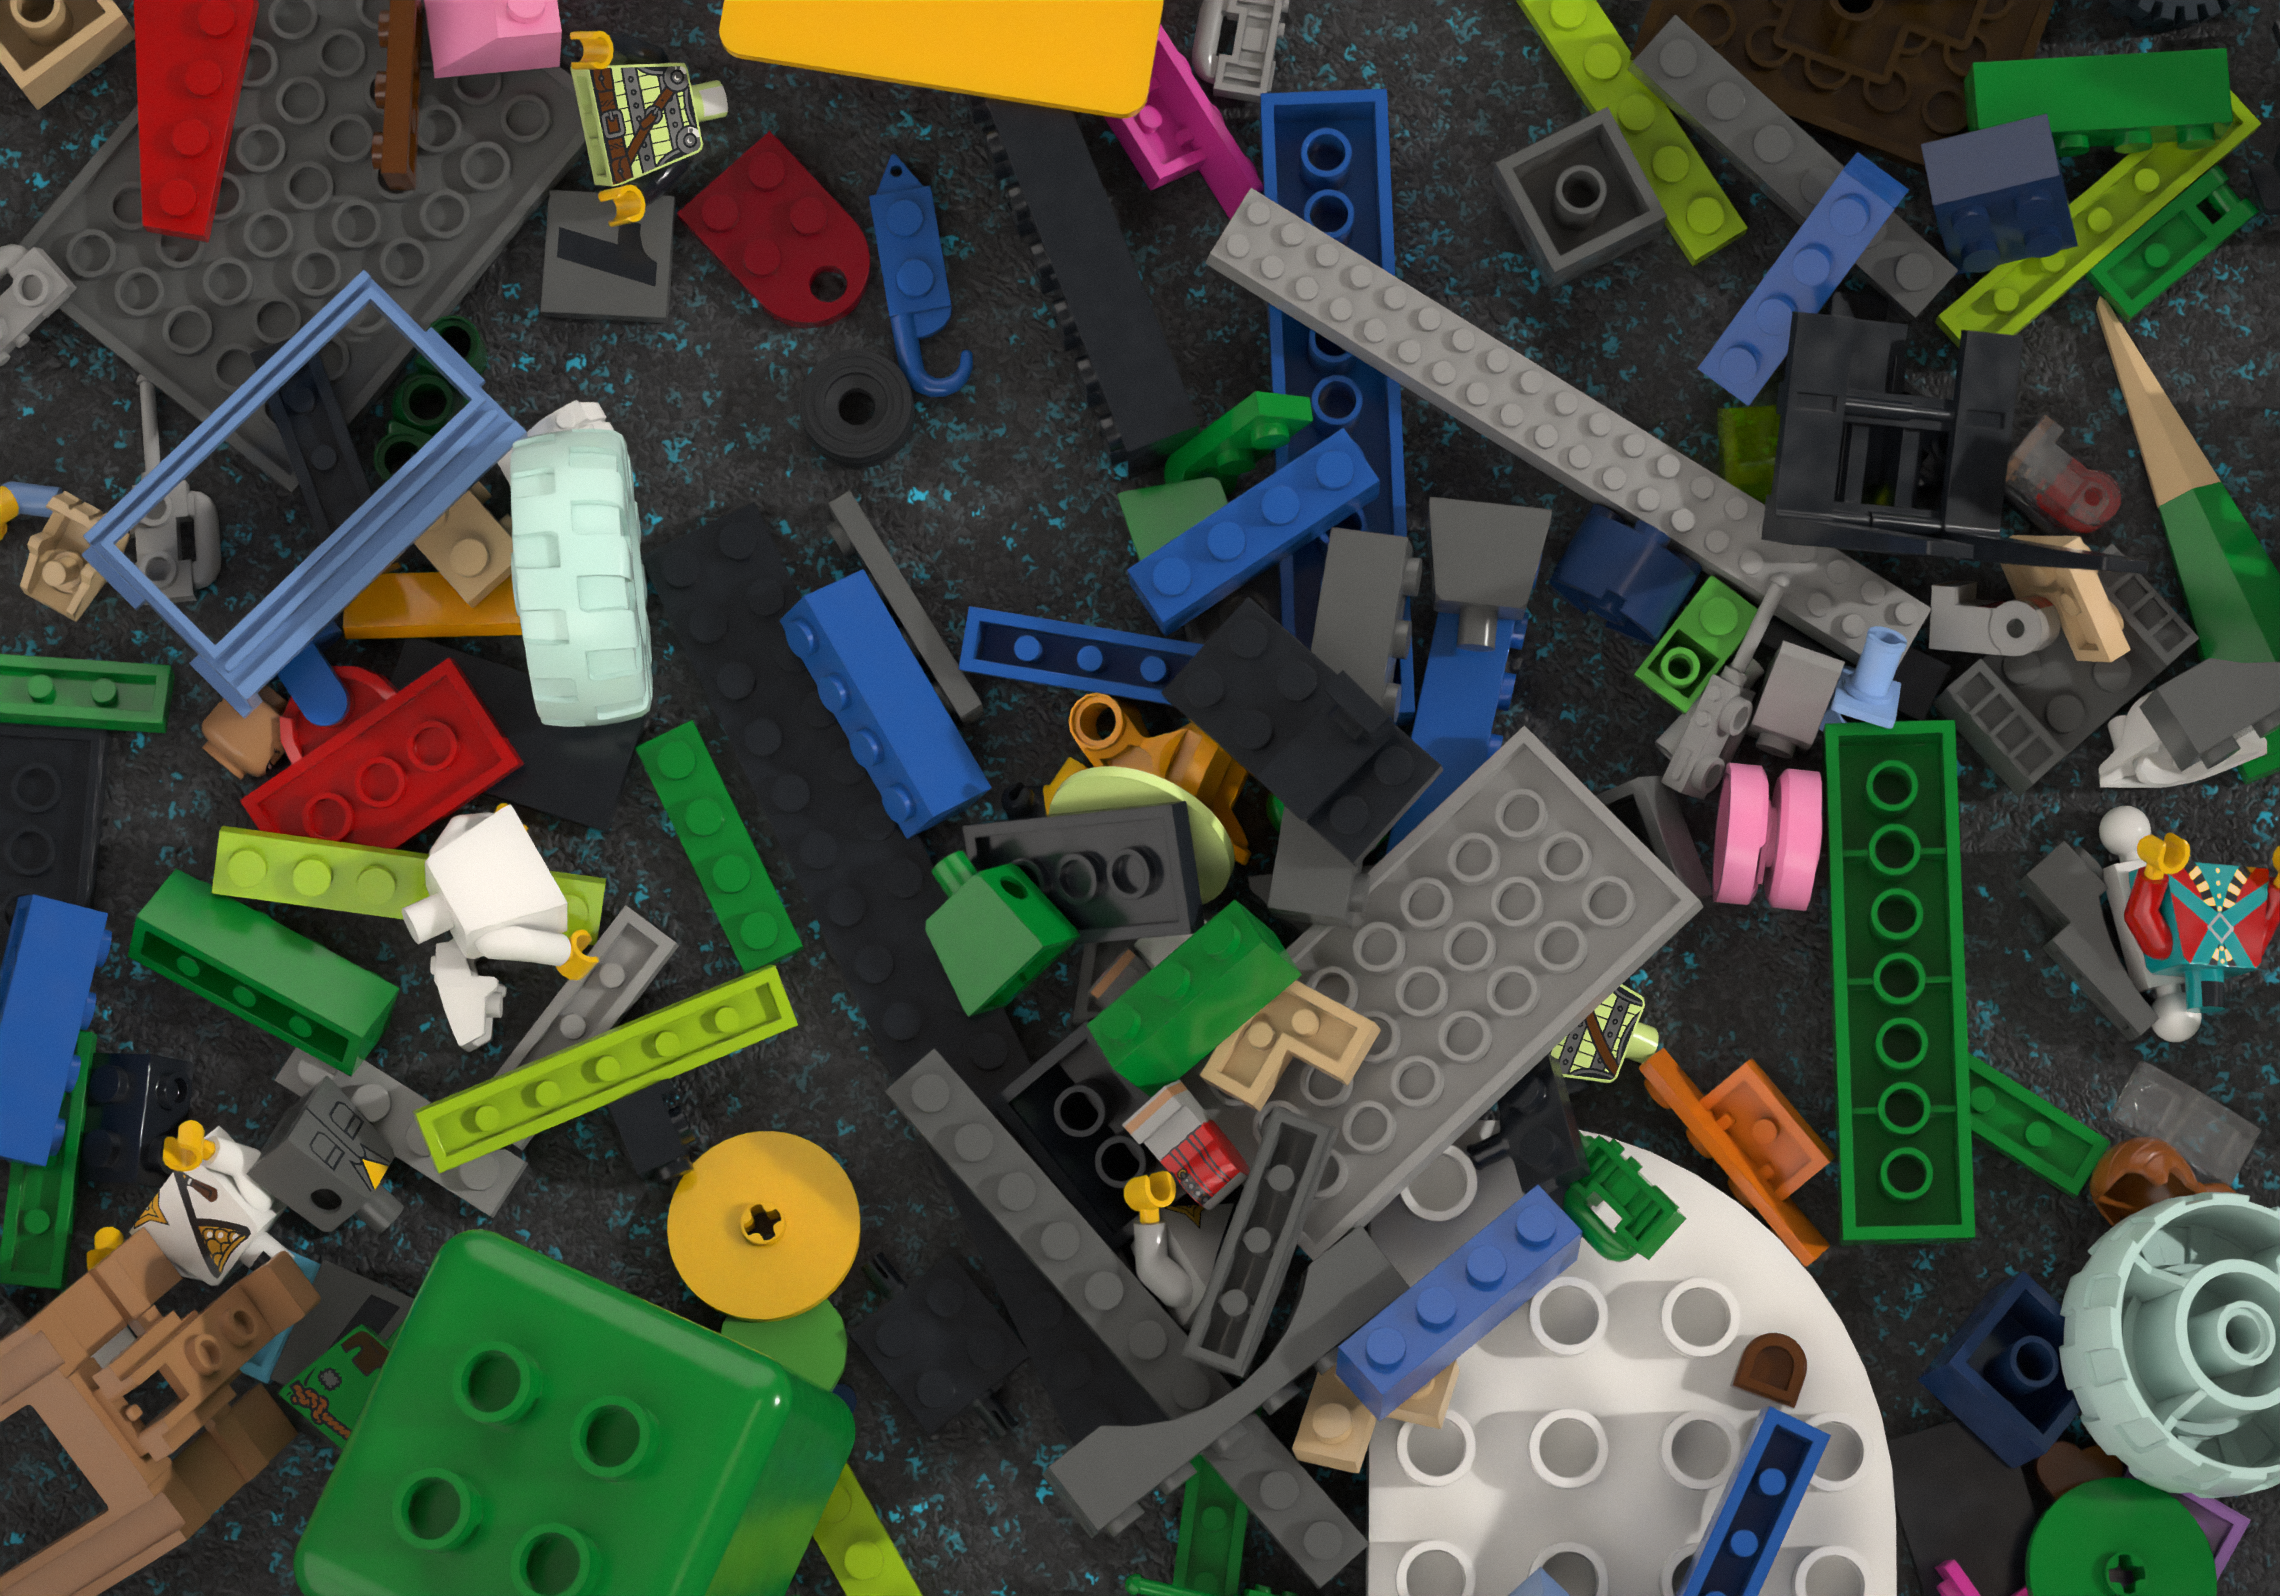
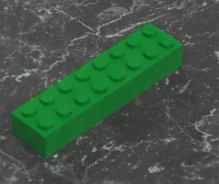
[1822,720,1975,1246]

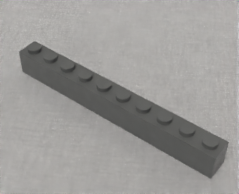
[885,1048,1370,1589]

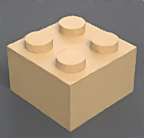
[0,0,135,110]

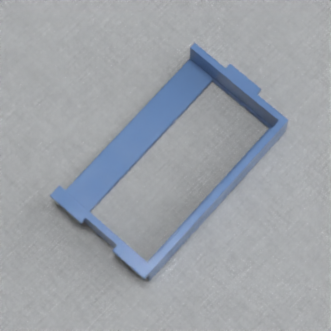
[82,270,528,719]

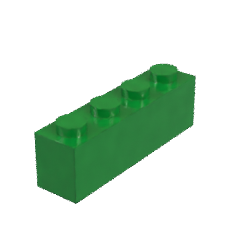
[1964,48,2233,157]
[128,868,400,1077]

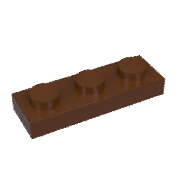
[372,0,425,191]

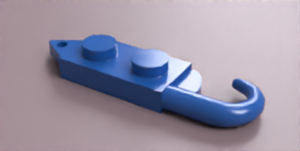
[869,154,973,397]

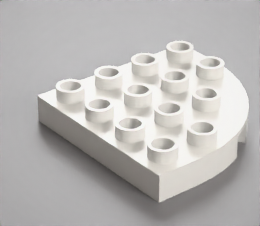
[1366,1120,1897,1596]

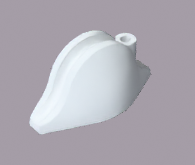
[2099,690,2267,788]

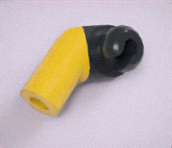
[1001,757,1088,819]

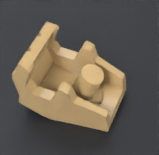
[20,491,130,622]

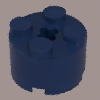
[1548,504,1702,646]

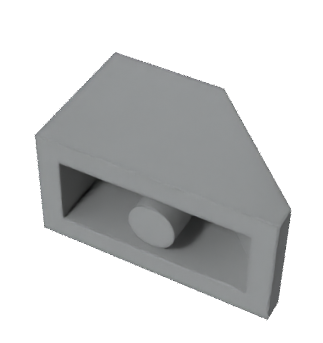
[1745,640,1845,758]

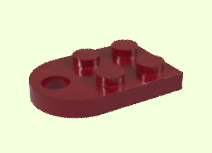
[677,131,871,328]

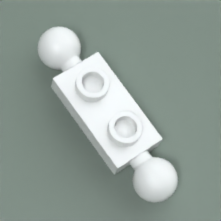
[2099,805,2202,1042]

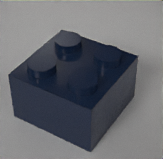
[1921,114,2078,276]
[1917,1271,2081,1469]

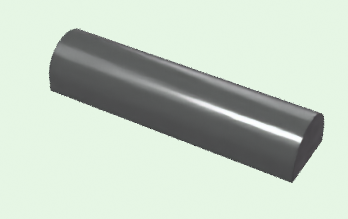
[1181,1106,1339,1380]

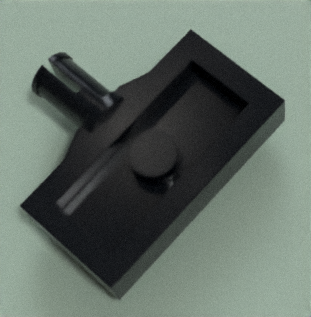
[1467,1053,1591,1194]

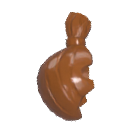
[2089,1137,2236,1227]

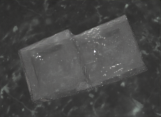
[2109,1061,2261,1186]

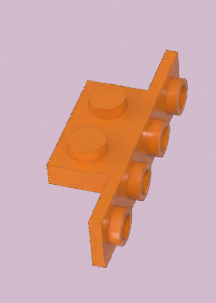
[1639,1048,1836,1267]

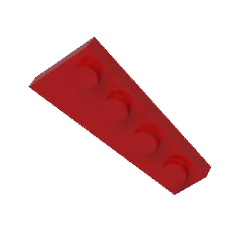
[134,0,259,242]

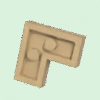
[2000,535,2131,662]
[1200,980,1381,1112]
[1292,1360,1460,1474]

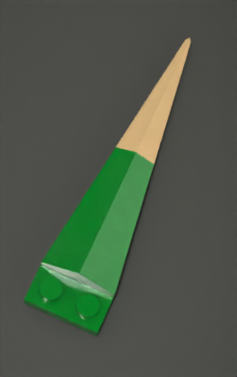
[2096,296,2280,785]

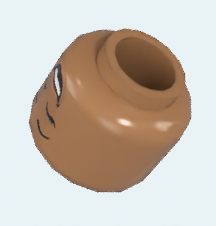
[202,685,288,780]

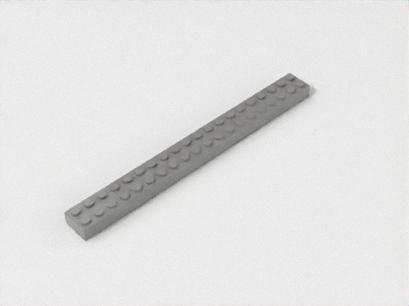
[1205,188,1932,666]

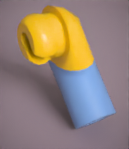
[0,481,63,540]

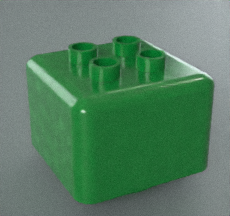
[293,1229,855,1596]

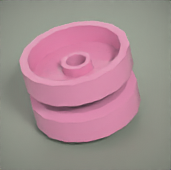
[1712,763,1822,911]

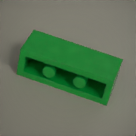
[1086,899,1302,1098]

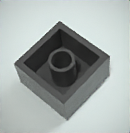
[1491,107,1667,292]

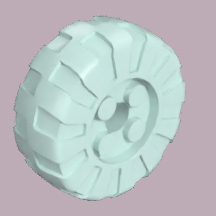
[510,429,653,727]
[2059,1192,2280,1498]

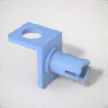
[1819,626,1907,731]

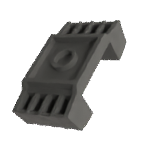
[1932,543,2199,798]

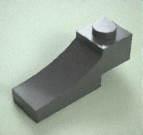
[2016,841,2160,1042]

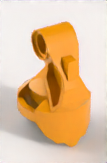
[1068,693,1251,865]

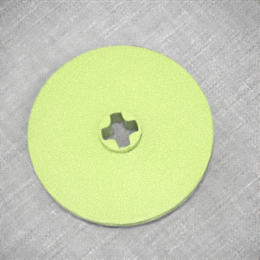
[1049,766,1235,905]

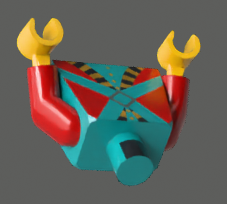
[2124,832,2280,1013]

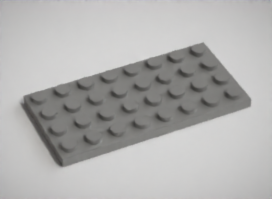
[1178,726,1703,1261]

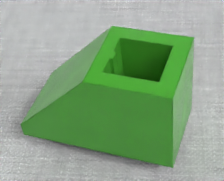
[1633,575,1758,715]

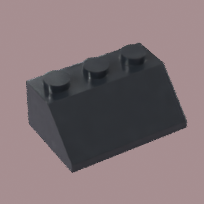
[990,1016,1187,1252]

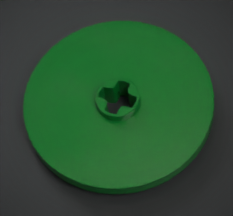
[2025,1477,2217,1596]

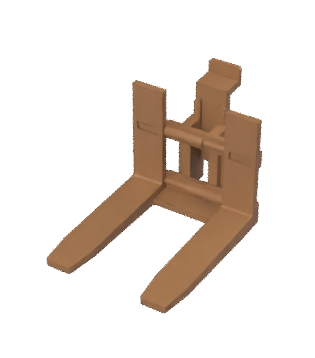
[0,1227,321,1596]

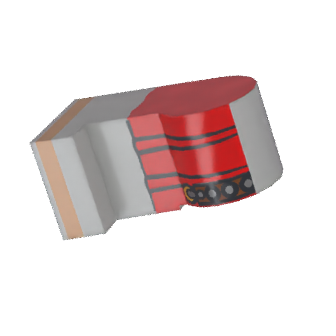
[1929,580,2061,656]
[1122,1079,1250,1210]

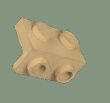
[414,481,513,608]

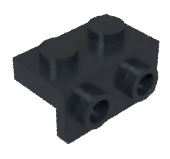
[78,1053,194,1188]

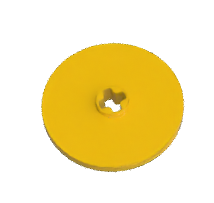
[667,1131,861,1322]

